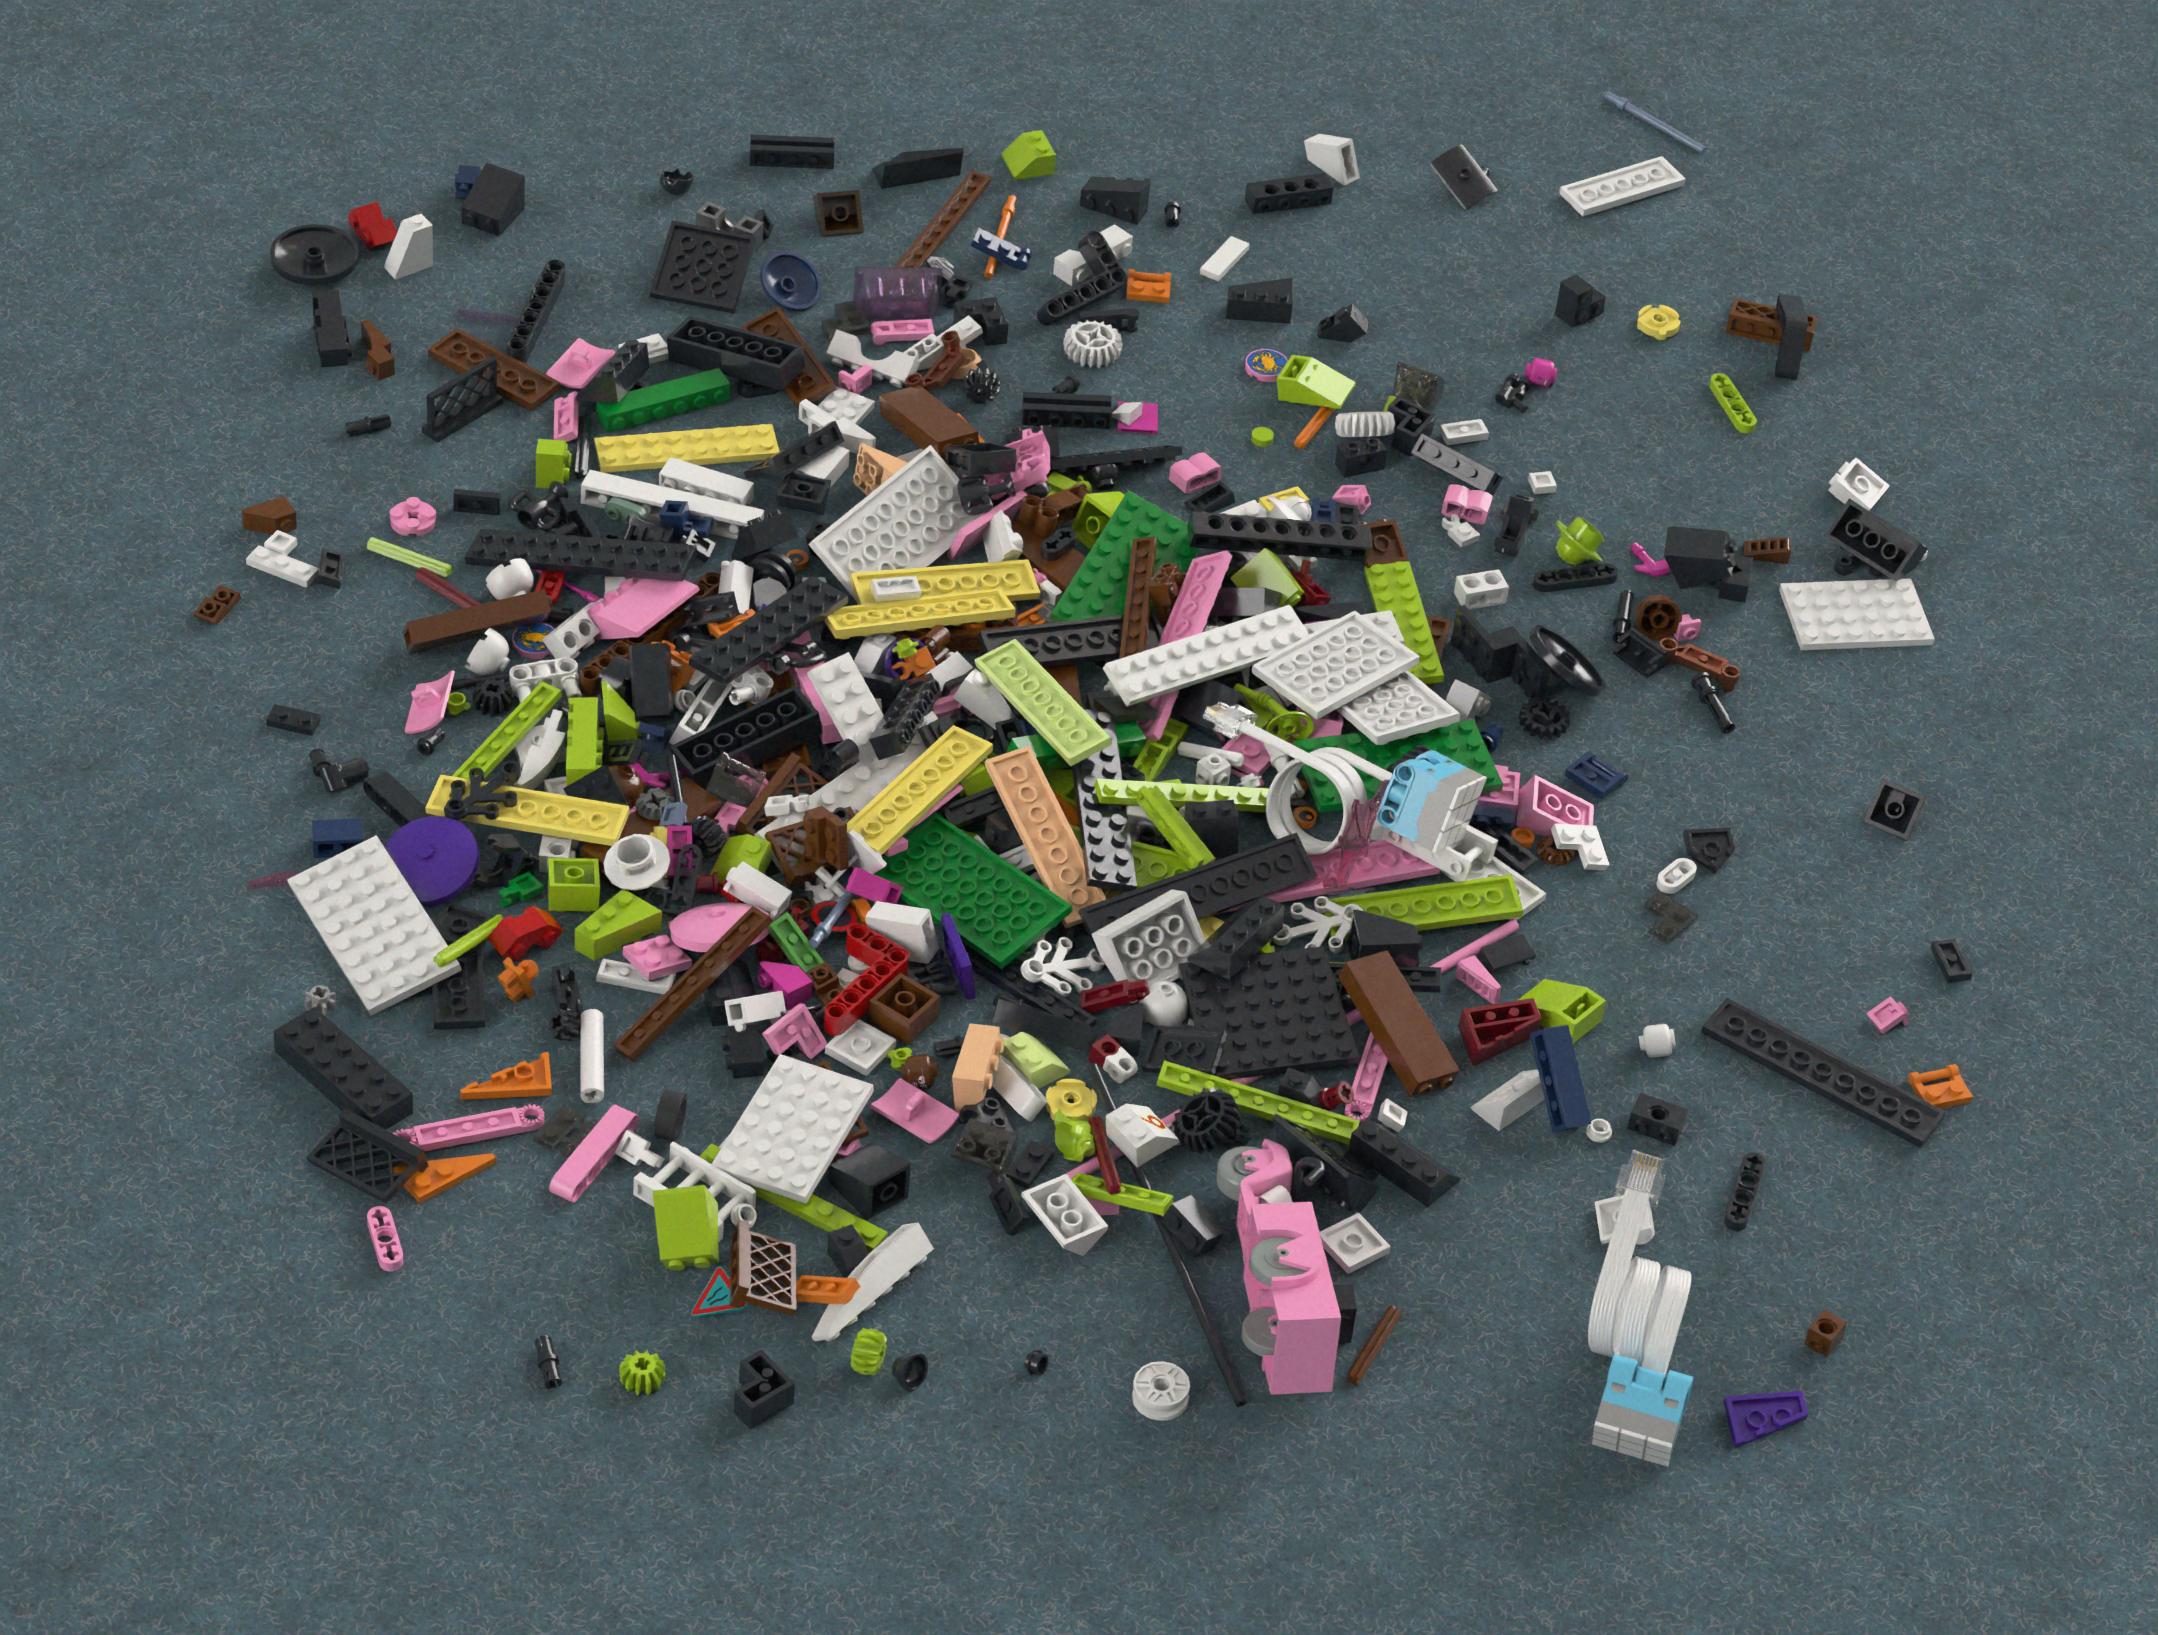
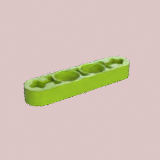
[1709,373,1757,434]

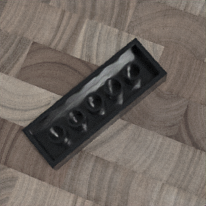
[666,315,805,390]
[670,685,822,790]
[274,1007,413,1130]

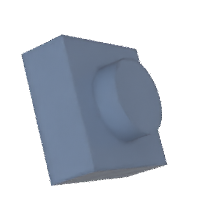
[659,802,688,827]

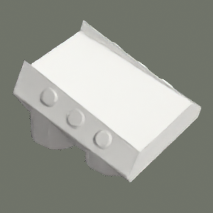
[982,510,1023,562]

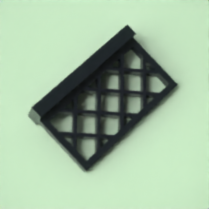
[422,356,503,443]
[744,421,845,479]
[306,1109,429,1204]

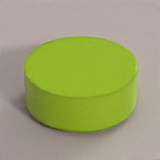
[1251,427,1274,447]

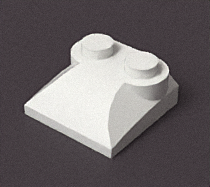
[1595,1194,1655,1244]

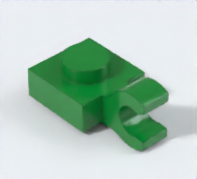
[498,872,543,909]

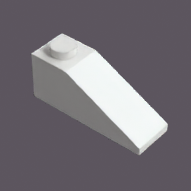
[953,668,1015,730]

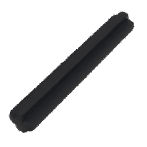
[574,414,592,479]

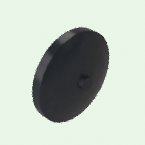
[270,224,359,285]
[1529,625,1605,697]

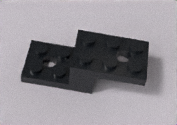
[1451,605,1550,702]

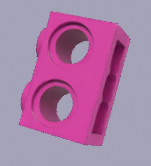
[664,826,693,879]

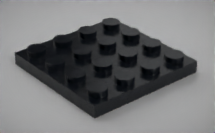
[649,220,756,314]

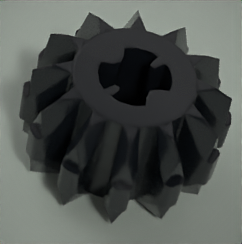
[963,366,1000,404]
[472,678,514,716]
[688,815,727,858]

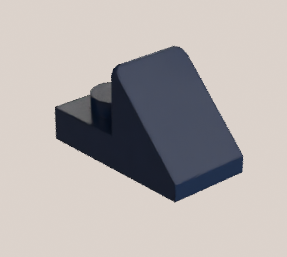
[638,722,672,756]

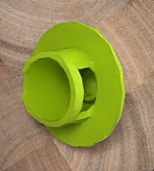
[1556,517,1604,566]

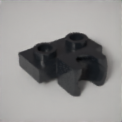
[958,1097,1014,1142]

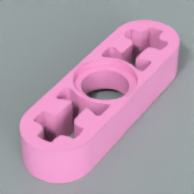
[367,1206,403,1271]

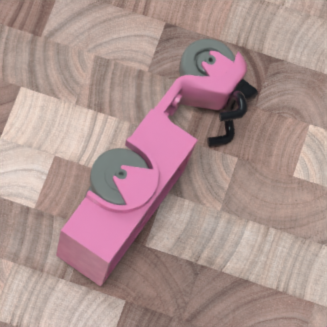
[1216,1139,1341,1395]

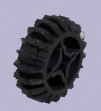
[1172,1087,1241,1154]

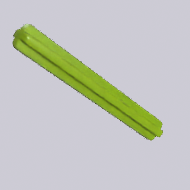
[433,914,503,967]

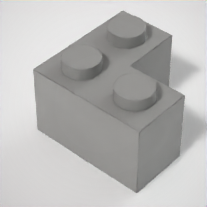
[1445,679,1491,721]

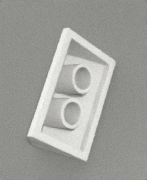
[1471,1069,1545,1131]
[1021,1174,1108,1256]

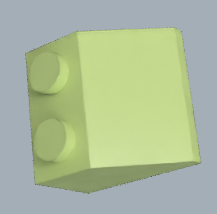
[1000,1032,1071,1089]

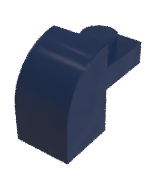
[454,165,481,199]
[659,500,714,542]

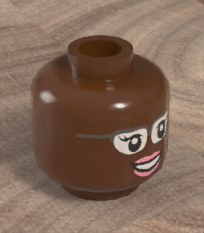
[901,1054,940,1089]

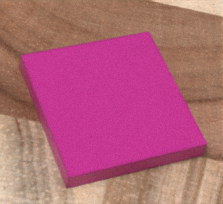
[1118,401,1158,434]

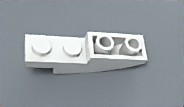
[903,315,983,371]
[799,399,876,454]
[514,709,565,790]

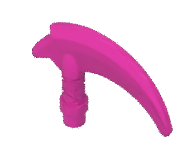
[1630,543,1671,577]
[628,763,681,789]

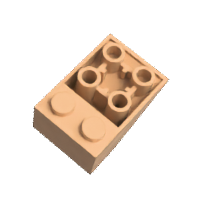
[853,444,908,496]

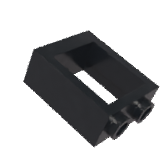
[945,442,1017,476]

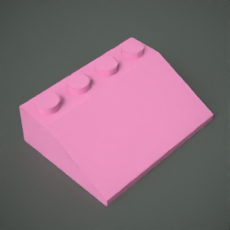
[586,577,700,640]

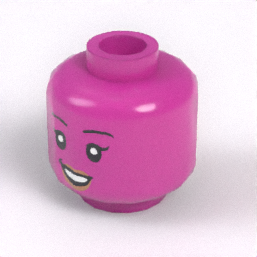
[1524,358,1558,388]

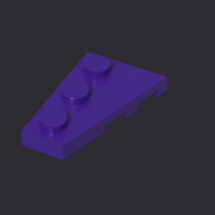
[1723,1391,1809,1448]

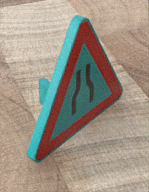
[691,1266,748,1318]

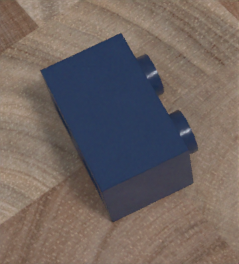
[312,818,363,858]

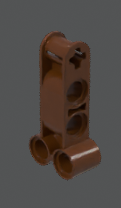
[1018,484,1092,537]
[866,625,951,666]

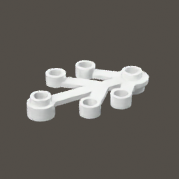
[1272,896,1363,953]
[1021,937,1106,998]

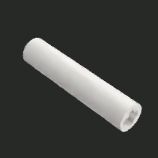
[580,1009,604,1103]

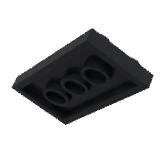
[432,947,485,1030]

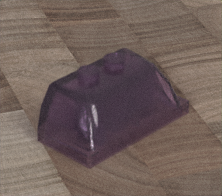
[853,267,942,322]

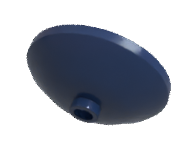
[760,251,822,311]

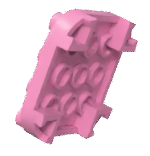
[962,428,1050,500]

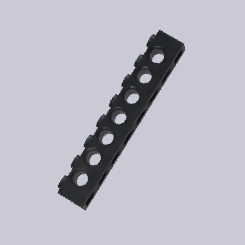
[1187,511,1372,562]

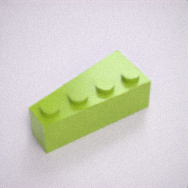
[566,697,604,786]

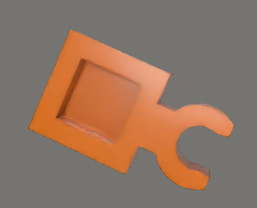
[891,646,936,681]

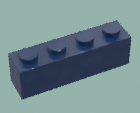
[1530,1025,1591,1133]

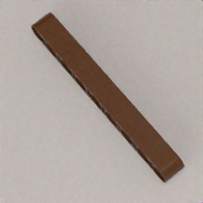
[580,572,721,697]

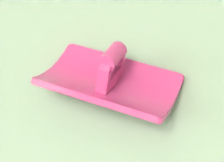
[546,338,615,388]
[405,670,455,734]
[870,1078,960,1144]

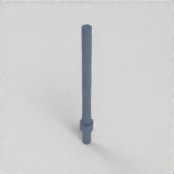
[1605,91,1706,154]
[809,891,856,948]

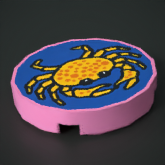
[1245,349,1288,382]
[512,622,554,659]

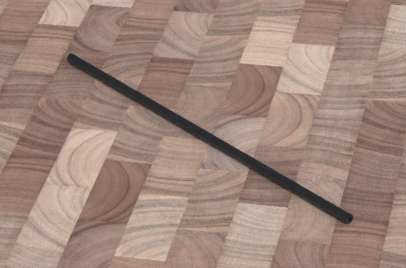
[1088,1063,1246,1407]

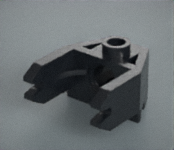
[473,834,540,888]

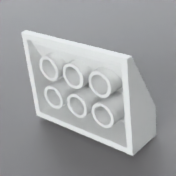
[1092,890,1205,1004]

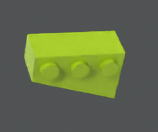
[575,889,662,961]

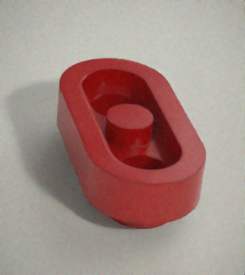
[535,570,564,606]

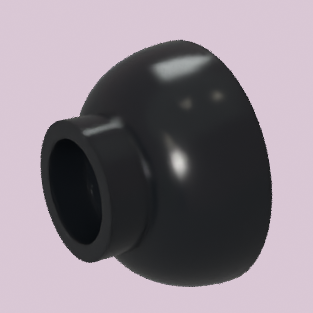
[1087,464,1119,491]
[892,1353,928,1392]

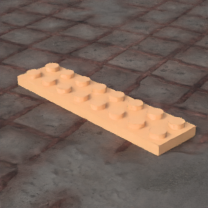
[984,745,1106,928]

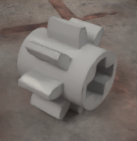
[305,985,336,1016]

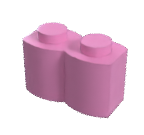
[1169,453,1222,494]
[1441,484,1493,525]

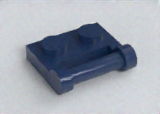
[1565,751,1628,799]
[1472,805,1516,831]

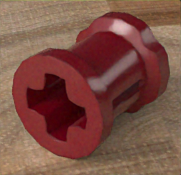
[692,872,718,895]
[1320,1082,1354,1110]

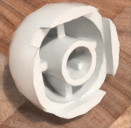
[486,558,534,600]
[465,628,510,676]
[1139,981,1189,1027]

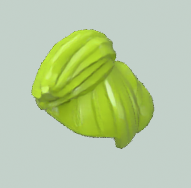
[1054,1109,1095,1162]

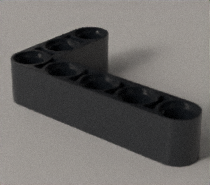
[1037,231,1127,325]
[1775,293,1808,380]

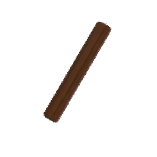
[1346,1305,1401,1385]

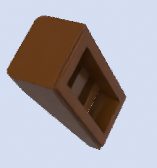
[1743,537,1791,564]

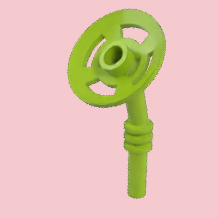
[1234,683,1314,741]

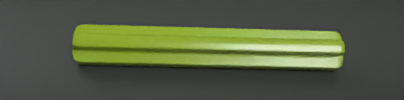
[367,537,452,578]

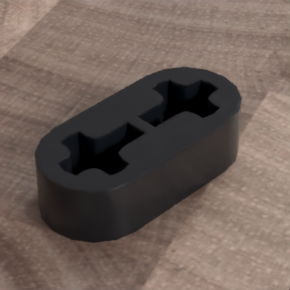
[1040,528,1076,561]

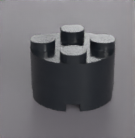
[598,655,633,710]

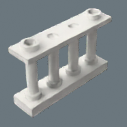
[1382,818,1498,882]
[633,1142,756,1242]

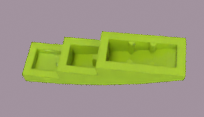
[1133,718,1189,782]

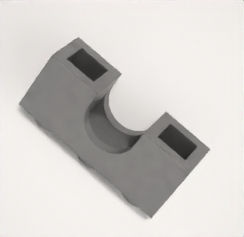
[696,201,763,253]

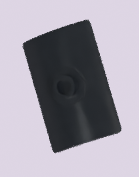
[1430,145,1498,210]

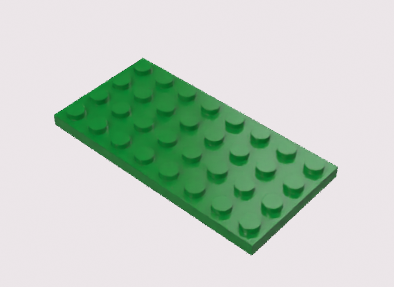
[1049,490,1200,622]
[1293,720,1503,813]
[874,812,1073,969]

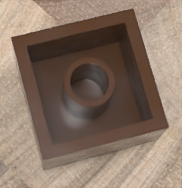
[868,973,940,1045]

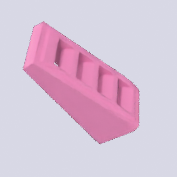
[1456,955,1501,1004]

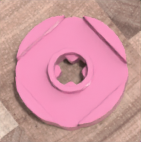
[390,497,436,536]

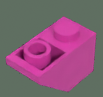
[846,867,903,904]
[757,961,813,1010]

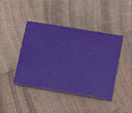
[941,912,976,1000]

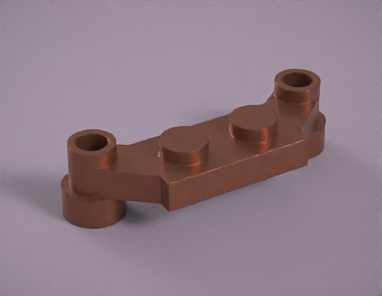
[905,331,966,392]
[1659,638,1741,692]

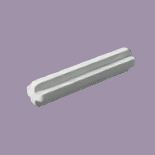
[1177,742,1244,767]

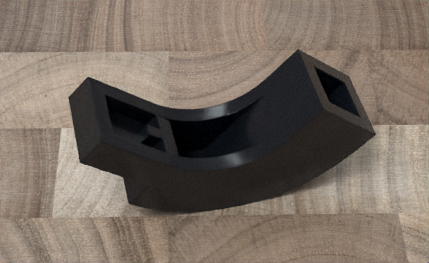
[1494,493,1535,557]

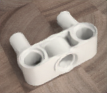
[509,658,582,703]
[701,664,774,705]

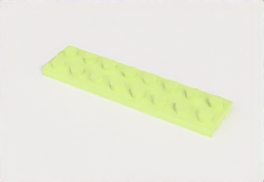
[975,639,1112,766]

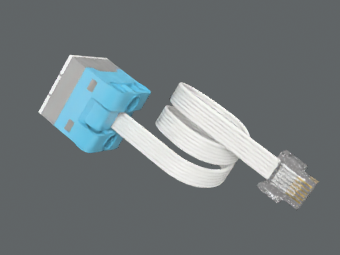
[1203,702,1487,856]
[1588,1150,1693,1467]

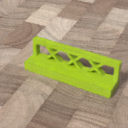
[1136,785,1215,870]

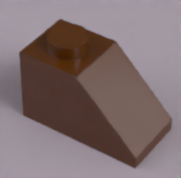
[242,496,297,535]

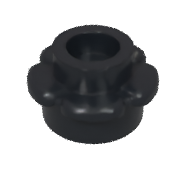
[1025,1350,1048,1375]

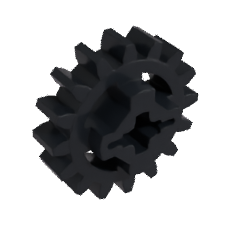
[1519,697,1570,740]

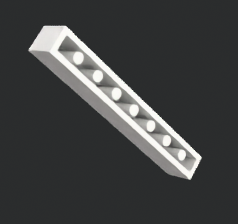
[580,470,764,539]

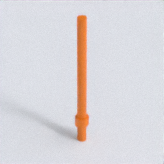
[984,195,1016,279]

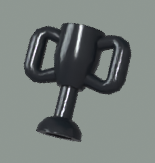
[957,474,1016,516]
[508,481,569,532]

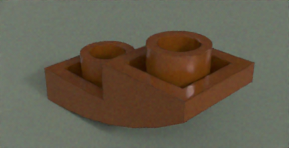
[194,585,241,625]
[805,961,844,1006]

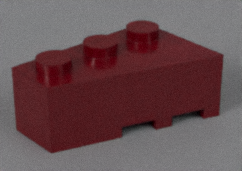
[1458,998,1541,1066]

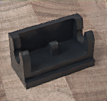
[684,591,739,627]
[1613,627,1667,678]
[1477,934,1536,975]
[552,966,584,1020]

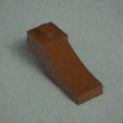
[361,319,395,380]

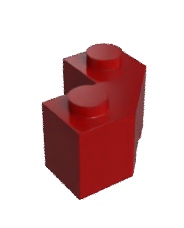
[348,201,397,249]
[487,906,564,962]

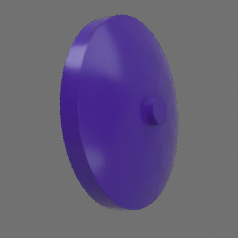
[384,816,480,907]

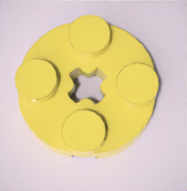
[1637,305,1680,340]
[1045,1079,1097,1122]

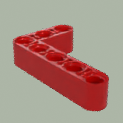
[824,923,909,1036]

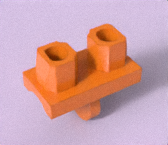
[498,957,539,1003]

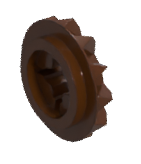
[1536,834,1575,865]

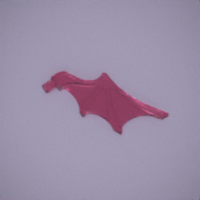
[1323,779,1390,889]

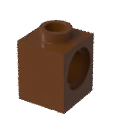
[1804,1309,1847,1357]

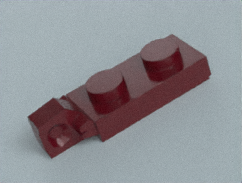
[1081,979,1150,1013]

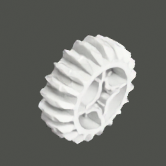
[1063,320,1122,368]
[1335,412,1395,437]

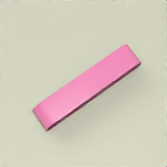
[549,1105,639,1203]

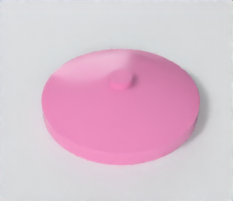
[670,902,769,952]

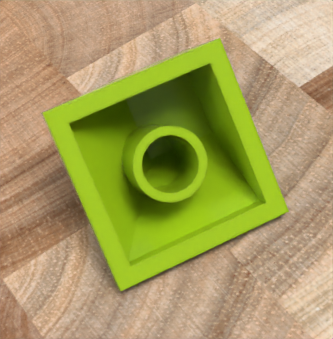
[602,681,642,741]
[710,834,773,884]

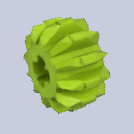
[850,1328,887,1375]
[619,1350,665,1396]

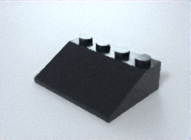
[1273,1113,1380,1212]

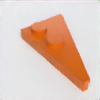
[460,1052,552,1100]
[394,1153,496,1203]

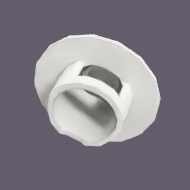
[1266,495,1312,521]
[604,834,670,891]

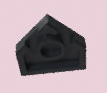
[1683,827,1735,873]

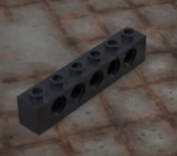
[869,673,941,760]

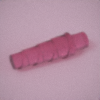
[248,870,295,889]

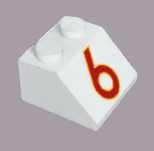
[1106,1103,1179,1168]

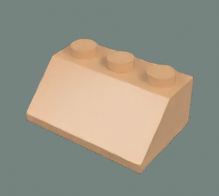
[952,1023,1004,1114]

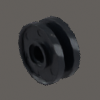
[748,550,798,591]

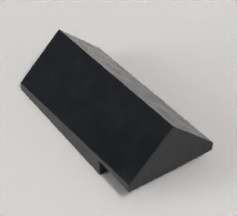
[872,148,964,189]

